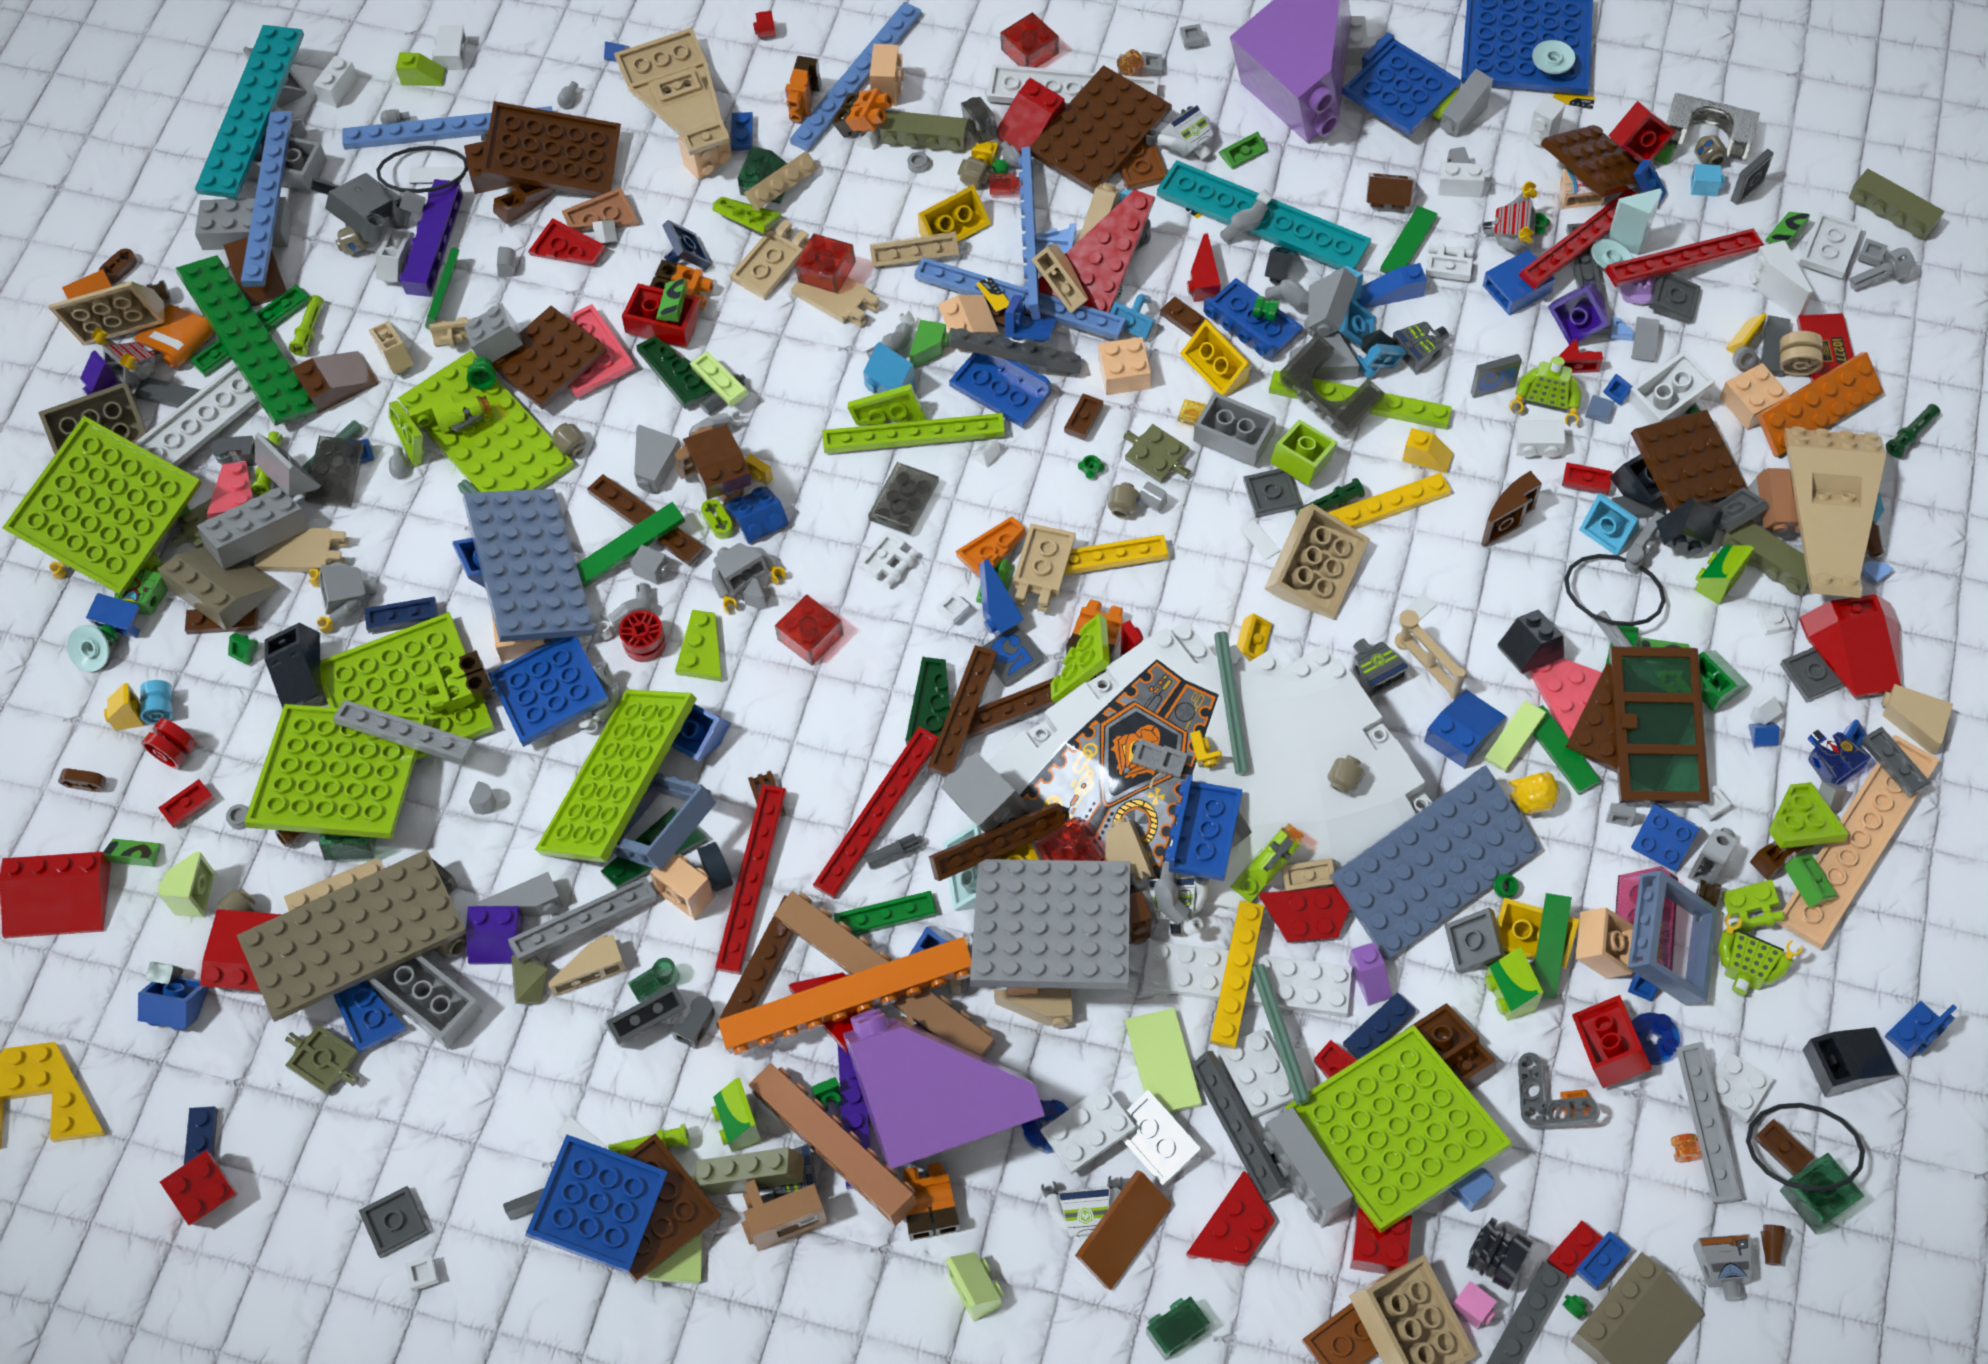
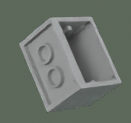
[940,752,1033,832]

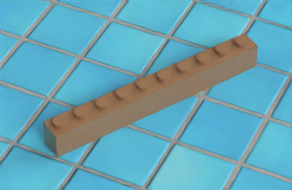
[773,891,996,1057]

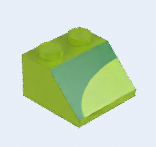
[1695,545,1754,604]
[1484,947,1543,1021]
[711,1077,761,1152]

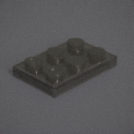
[305,435,365,509]
[868,462,939,535]

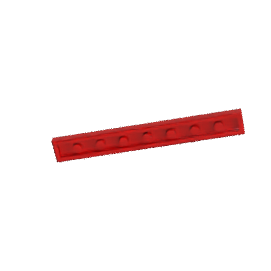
[1519,189,1636,290]
[1605,228,1764,287]
[813,726,939,899]
[715,784,787,975]

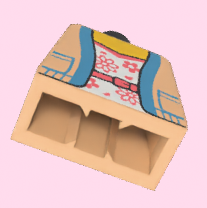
[1560,167,1605,209]

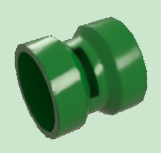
[1252,295,1280,322]

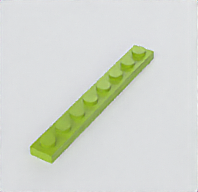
[1269,370,1452,430]
[822,413,1005,454]

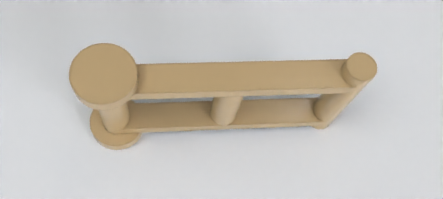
[1394,610,1466,700]

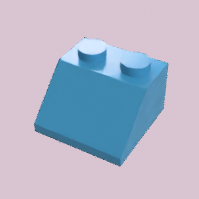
[863,341,916,393]

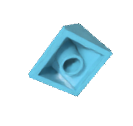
[1579,493,1640,555]

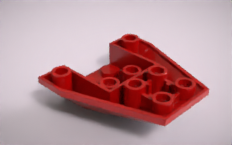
[1799,594,1902,698]

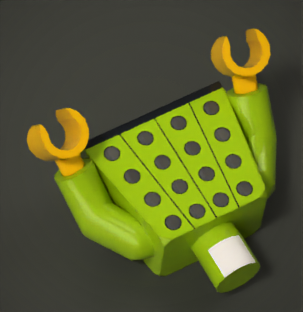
[1509,356,1582,425]
[1718,914,1803,996]

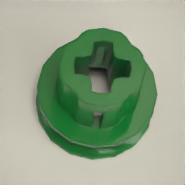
[467,357,496,390]

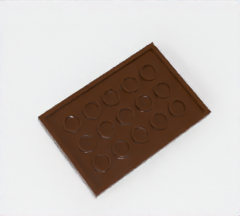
[1030,65,1172,193]
[481,101,621,196]

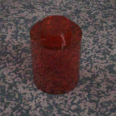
[989,173,1020,195]

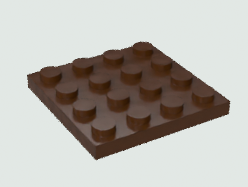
[1541,125,1640,197]
[492,305,608,410]
[1630,410,1748,512]
[1565,663,1693,791]
[625,1133,721,1283]

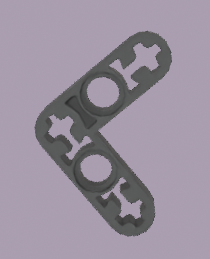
[1518,1052,1600,1129]

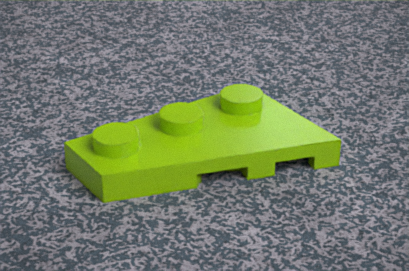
[388,400,424,466]

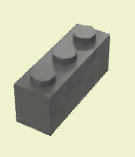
[604,985,687,1046]

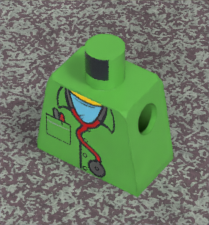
[114,570,168,623]

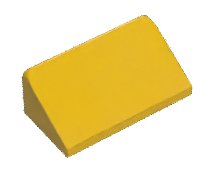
[1726,313,1767,354]
[1236,613,1273,662]

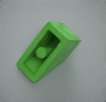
[909,319,949,369]

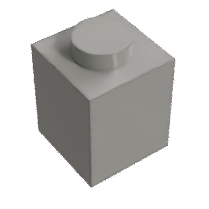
[630,545,669,585]

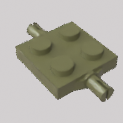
[1123,424,1191,484]
[171,498,212,549]
[285,1024,360,1095]

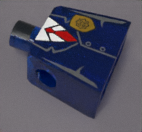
[1807,730,1871,785]

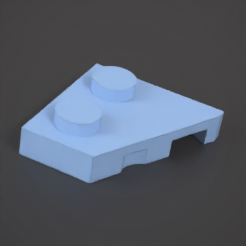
[1036,223,1076,254]

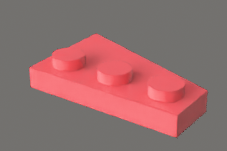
[207,461,252,519]

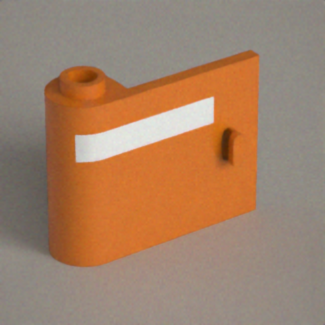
[133,304,215,368]

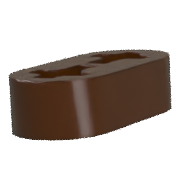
[99,248,137,284]
[58,768,107,792]

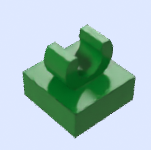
[228,632,258,665]
[811,1077,841,1112]

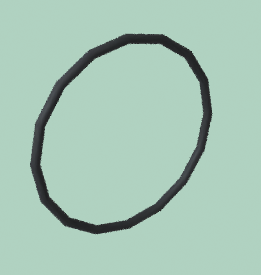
[376,146,468,193]
[1564,554,1666,627]
[1746,1103,1865,1192]

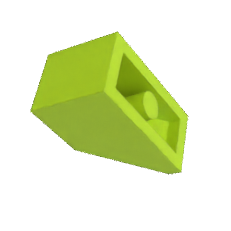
[396,52,445,86]

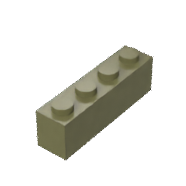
[880,110,968,152]
[1849,168,1945,241]
[1720,520,1809,597]
[694,1147,804,1195]

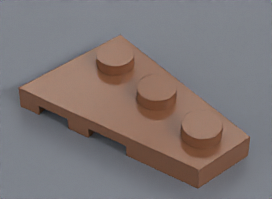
[562,187,639,231]

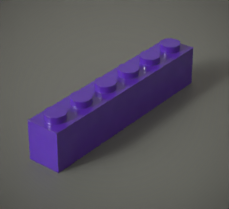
[400,179,464,297]

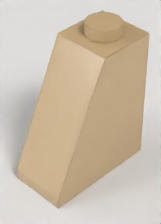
[1078,183,1122,241]
[1881,684,1953,755]
[1105,818,1156,887]

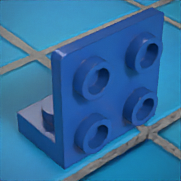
[1005,295,1057,342]
[1631,804,1701,871]
[1884,1000,1957,1058]

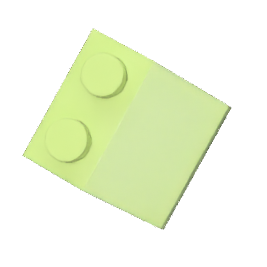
[158,851,215,917]
[946,1252,1004,1321]

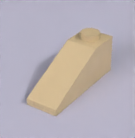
[1031,243,1088,313]
[368,321,414,374]
[548,935,626,997]
[994,988,1073,1028]

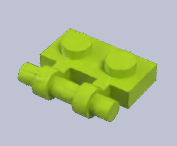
[1722,879,1785,932]

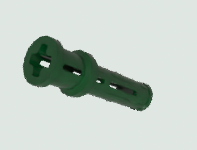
[1885,404,1941,458]
[1295,478,1365,516]

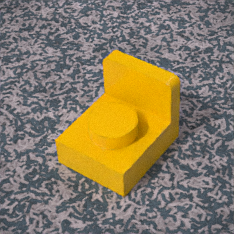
[971,139,998,167]
[745,454,773,485]
[1190,730,1223,768]

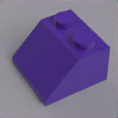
[1548,280,1610,345]
[465,906,524,965]

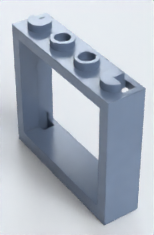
[612,773,717,871]
[1628,870,1718,1005]

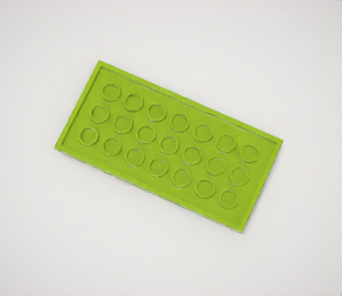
[397,350,575,492]
[535,689,697,863]

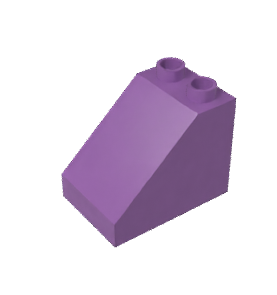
[1230,0,1352,144]
[843,1008,1045,1169]

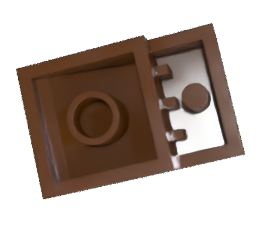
[223,237,287,307]
[1481,470,1542,547]
[1405,1003,1497,1090]

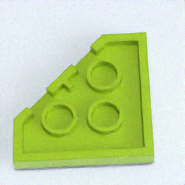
[1051,612,1110,703]
[1768,782,1849,849]

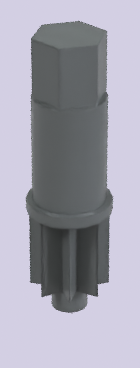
[700,374,746,415]
[864,833,923,869]

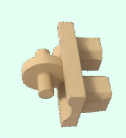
[429,317,470,348]

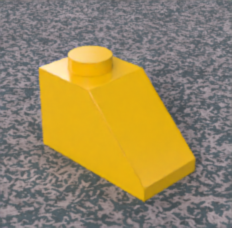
[1402,428,1453,473]
[104,683,144,731]

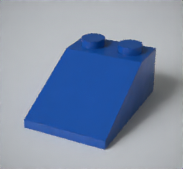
[1424,689,1507,769]

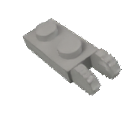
[1624,512,1665,572]

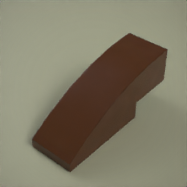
[493,183,556,224]
[1750,841,1815,880]

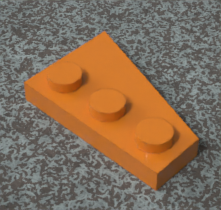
[955,516,1026,578]

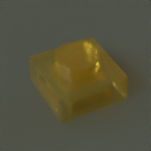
[1178,399,1206,426]

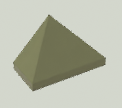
[511,955,547,1005]

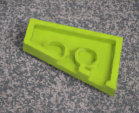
[712,197,781,234]
[847,384,927,425]
[675,609,722,682]

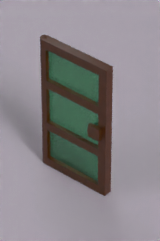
[1609,646,1710,804]

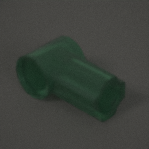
[628,958,680,1003]

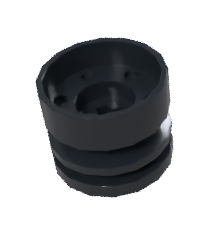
[1466,1217,1534,1290]

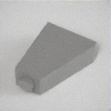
[1440,69,1493,138]
[1308,267,1358,338]
[1287,332,1359,380]
[634,424,681,493]

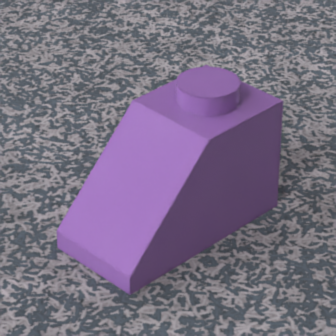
[1348,942,1392,1006]

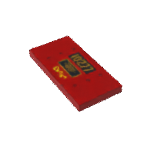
[1796,313,1854,382]

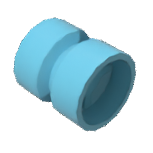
[140,680,173,724]

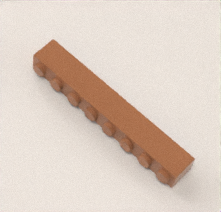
[748,1063,918,1227]

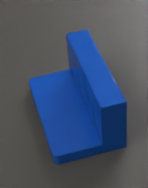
[86,593,140,638]

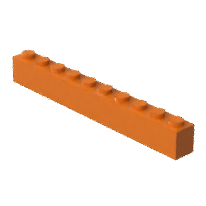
[717,937,971,1055]

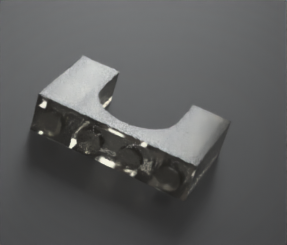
[1666,92,1760,161]
[1280,333,1385,437]

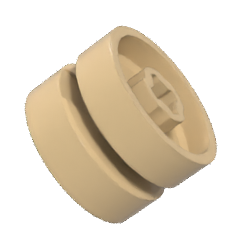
[1780,331,1823,376]

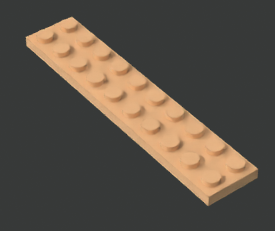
[1775,735,1939,950]

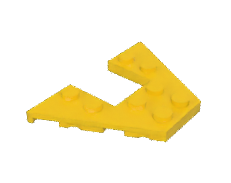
[0,1042,106,1149]

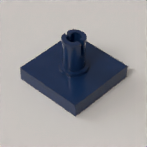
[662,220,712,270]

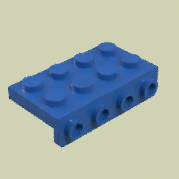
[1203,278,1303,361]
[949,352,1051,428]
[1165,774,1243,881]

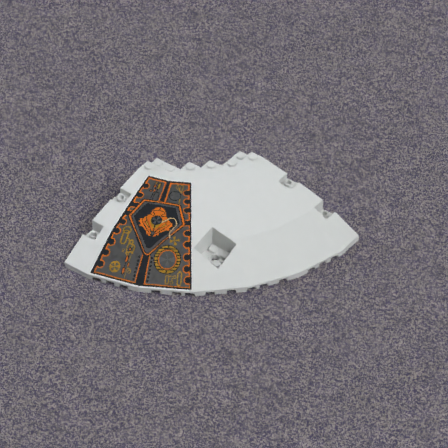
[987,621,1432,914]

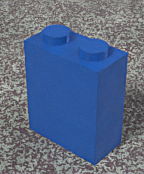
[1482,249,1555,315]

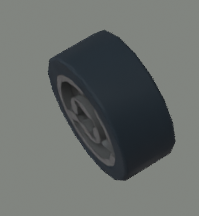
[697,842,733,892]

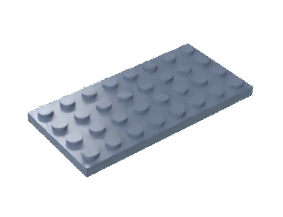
[463,489,595,642]
[1329,765,1542,960]

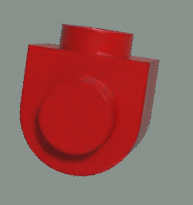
[753,10,776,38]

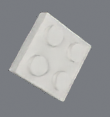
[1712,1050,1773,1123]

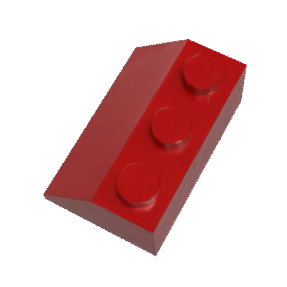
[622,283,700,348]

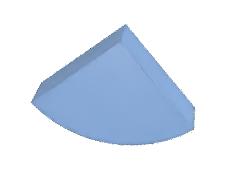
[1610,317,1634,341]
[1862,561,1893,585]

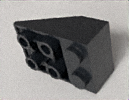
[265,622,321,709]
[1803,1027,1898,1097]

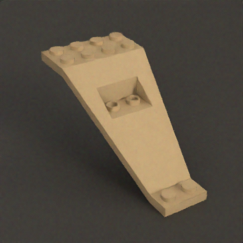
[614,28,730,155]
[1784,426,1886,598]

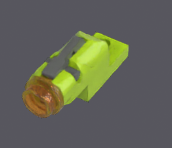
[407,394,492,433]
[1230,823,1304,902]

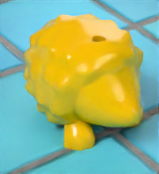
[1509,772,1560,815]

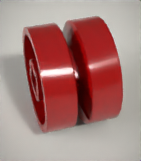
[619,610,666,662]
[141,718,197,769]

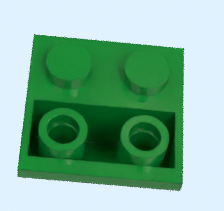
[1680,650,1750,712]

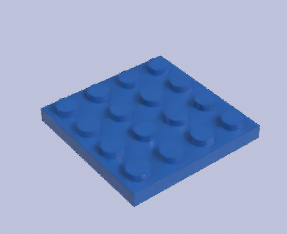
[1342,39,1462,136]
[488,637,610,747]
[525,1134,668,1274]

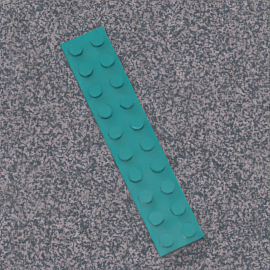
[195,25,304,199]
[1156,160,1372,270]

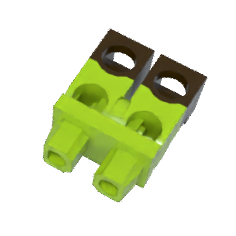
[421,650,495,714]

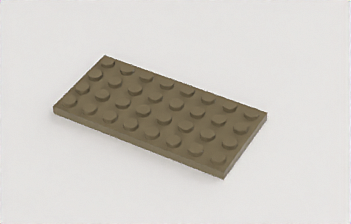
[237,849,467,1022]

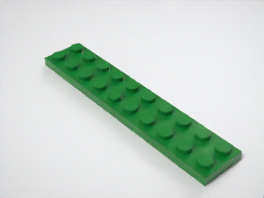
[176,255,317,426]

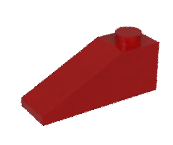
[1186,233,1221,302]

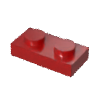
[1562,462,1613,495]
[158,779,215,828]
[1546,1220,1603,1280]

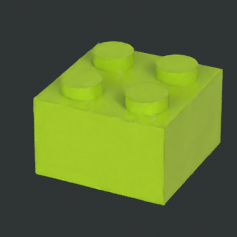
[1270,419,1338,486]

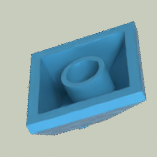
[1337,299,1376,348]

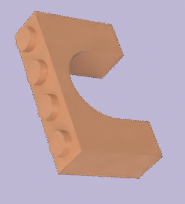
[1756,468,1800,533]

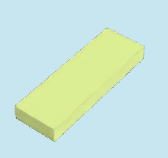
[690,351,749,408]
[1485,700,1546,772]

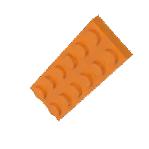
[1756,352,1884,456]

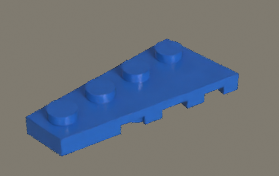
[333,981,407,1053]

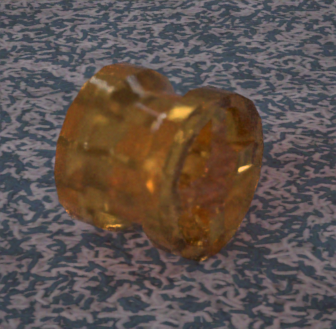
[1117,49,1143,76]
[1670,1133,1701,1163]

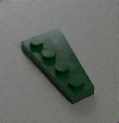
[636,336,715,409]
[905,656,950,745]
[601,807,708,889]

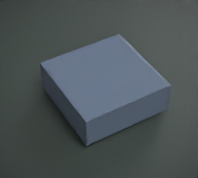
[1585,395,1615,423]

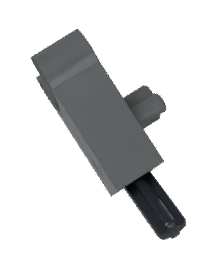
[311,172,411,243]

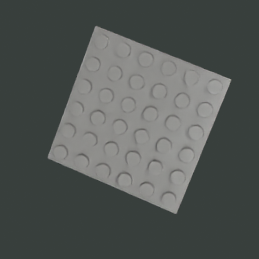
[970,859,1130,989]

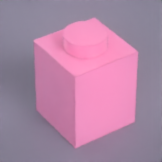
[1452,1281,1497,1330]

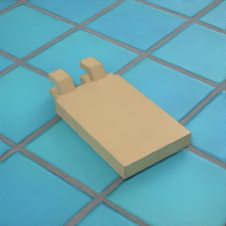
[729,220,811,300]
[791,260,880,327]
[1013,523,1076,613]
[254,528,349,572]

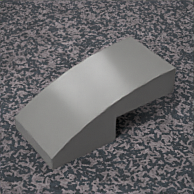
[1118,51,1163,77]
[1631,317,1660,362]
[1130,738,1188,778]

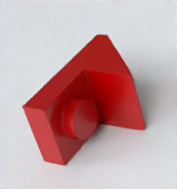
[1558,339,1603,373]

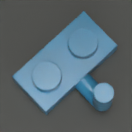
[1110,294,1156,340]
[1355,344,1407,379]

